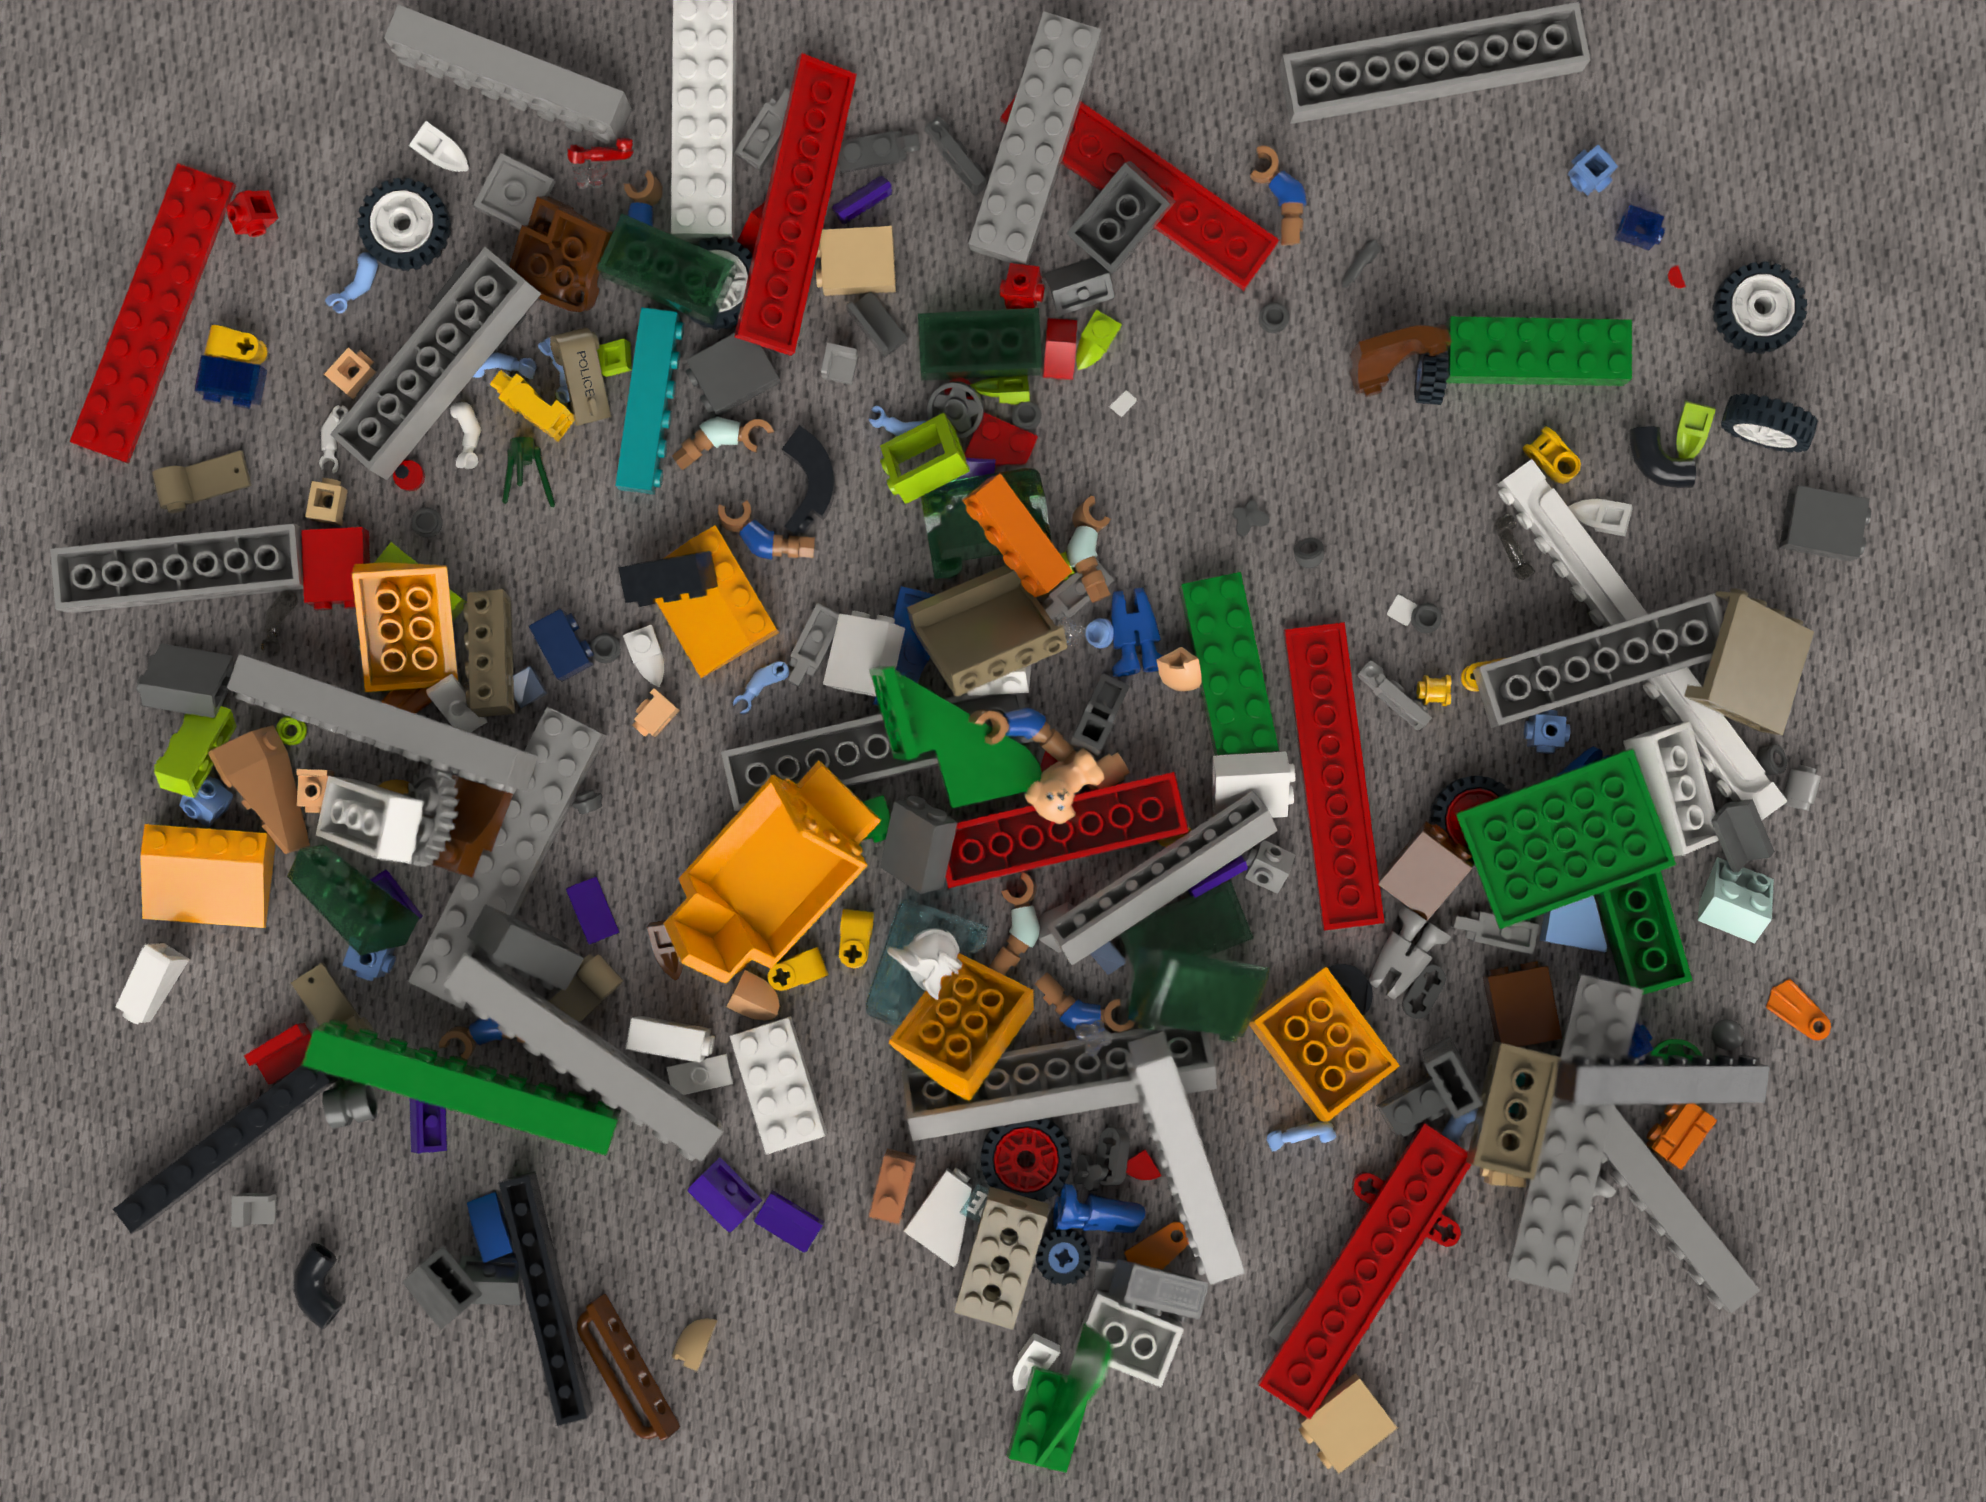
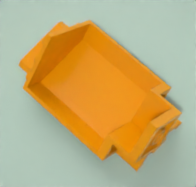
[663,760,881,984]

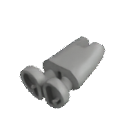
[1369,906,1451,1000]

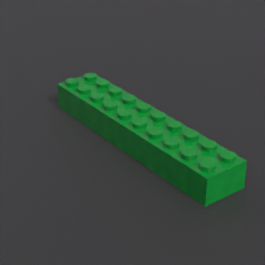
[303,1019,621,1156]

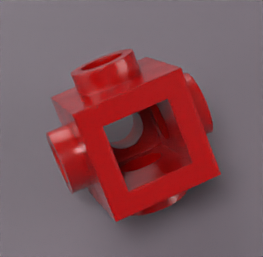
[226,190,278,237]
[1000,263,1045,314]

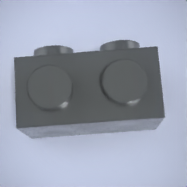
[1376,1076,1447,1136]

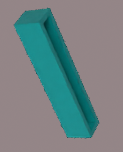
[615,307,684,495]

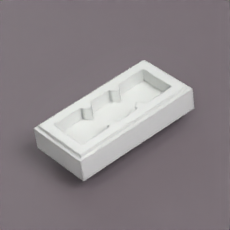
[426,674,487,733]
[667,1054,733,1095]

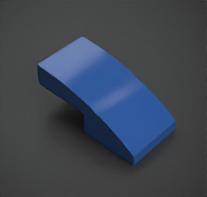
[467,1192,515,1263]

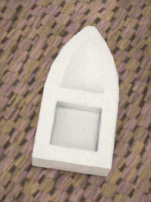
[408,121,469,171]
[1568,499,1633,536]
[623,625,664,687]
[1013,1333,1060,1391]

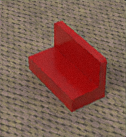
[244,1023,312,1085]

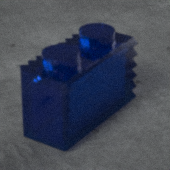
[194,355,267,409]

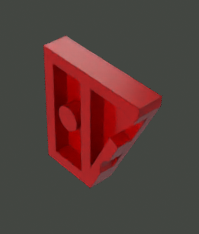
[964,412,1038,466]

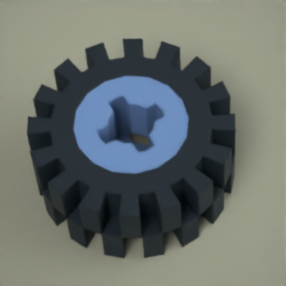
[1414,351,1449,405]
[1036,1228,1091,1286]

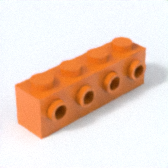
[962,473,1073,598]

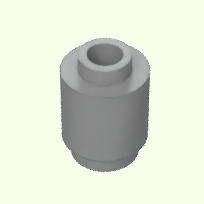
[1783,765,1821,811]

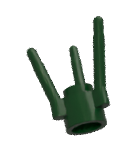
[502,437,555,507]

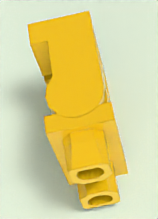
[490,370,575,442]

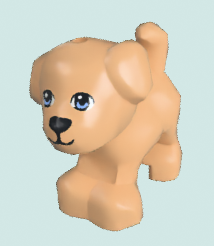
[1025,748,1104,824]

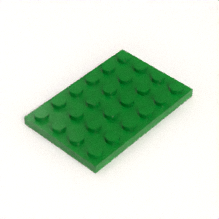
[1455,748,1677,929]

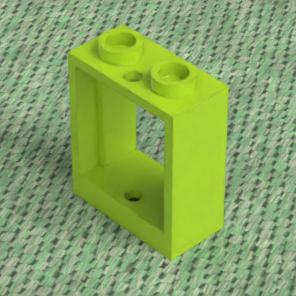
[880,413,970,504]

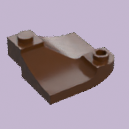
[509,196,613,312]
[1349,324,1452,397]
[425,774,513,878]

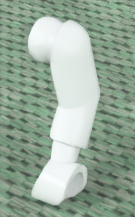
[450,402,481,469]
[319,405,349,473]

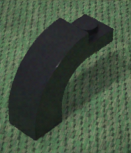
[782,425,835,536]

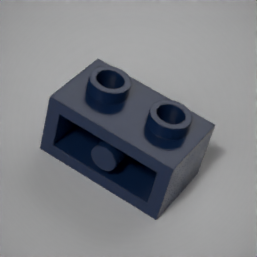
[529,609,594,682]

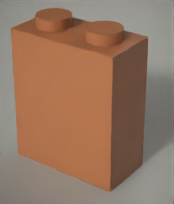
[869,1148,917,1224]

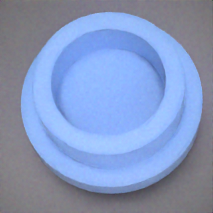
[1085,618,1114,648]

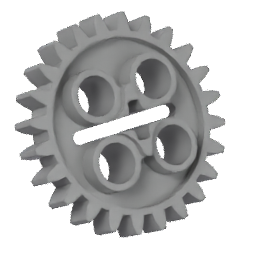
[403,766,458,867]

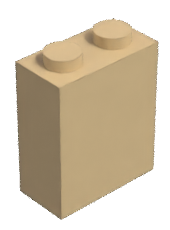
[816,226,896,296]
[1298,1373,1397,1474]

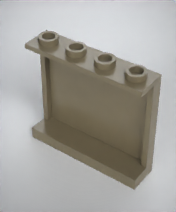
[907,565,1067,697]
[1684,588,1814,736]

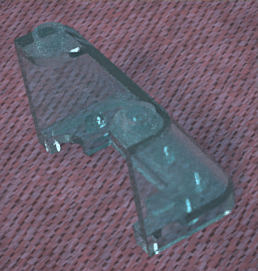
[866,899,989,1027]

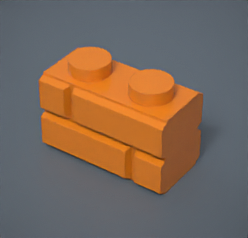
[1646,1103,1717,1170]

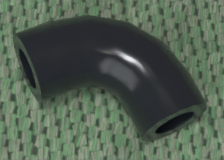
[1629,426,1696,488]
[293,1243,343,1330]

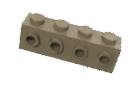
[463,589,515,717]

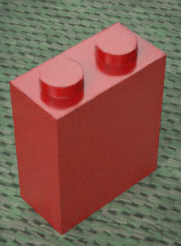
[301,527,370,611]

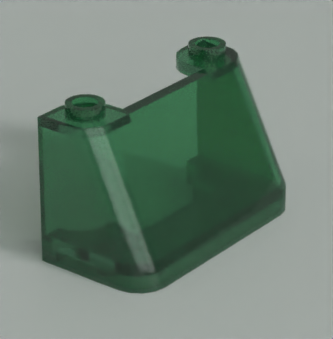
[920,468,1052,579]
[1128,946,1270,1043]

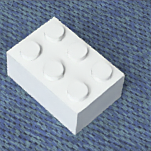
[1073,1289,1184,1387]

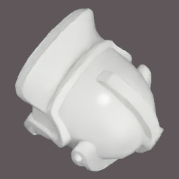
[887,928,962,1000]

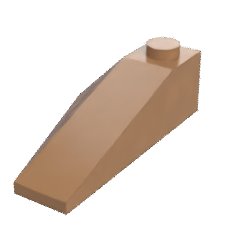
[208,725,310,854]

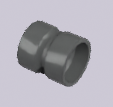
[323,1082,378,1129]

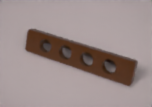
[577,1294,680,1441]

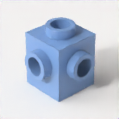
[1568,145,1618,196]
[1524,710,1570,754]
[179,775,233,828]
[342,934,395,981]

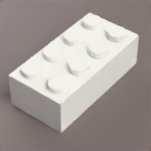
[1623,721,1719,856]
[316,776,423,863]
[730,1016,827,1155]

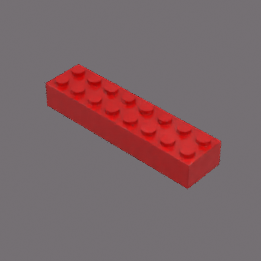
[946,772,1189,888]

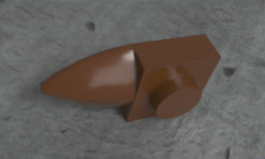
[647,920,684,980]

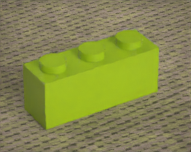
[154,706,237,798]

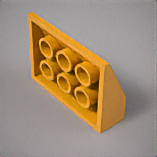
[655,525,779,678]
[352,562,459,692]
[141,824,276,928]
[889,953,1034,1101]
[1247,967,1400,1122]

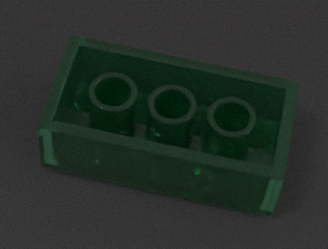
[597,214,737,325]
[918,308,1042,381]
[1119,881,1254,983]

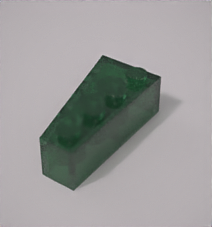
[287,844,419,955]

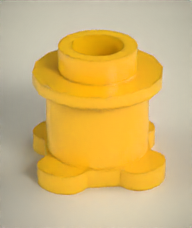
[1416,675,1451,706]

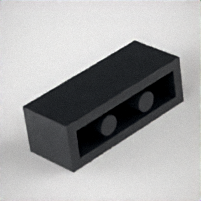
[618,551,718,607]

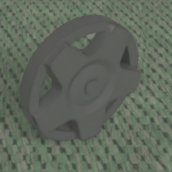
[927,381,984,438]

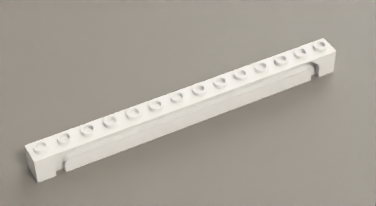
[1497,459,1788,820]

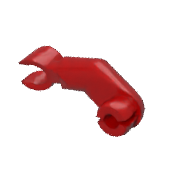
[567,138,634,164]

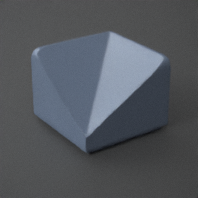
[513,666,548,708]
[1091,941,1126,975]

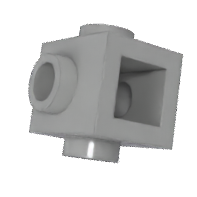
[1245,840,1296,894]

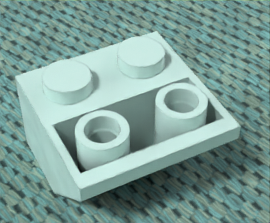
[1698,857,1774,943]

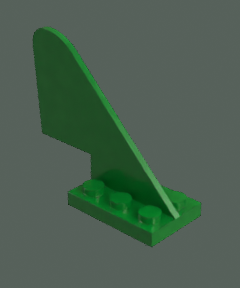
[869,666,1042,808]
[1006,1323,1112,1473]

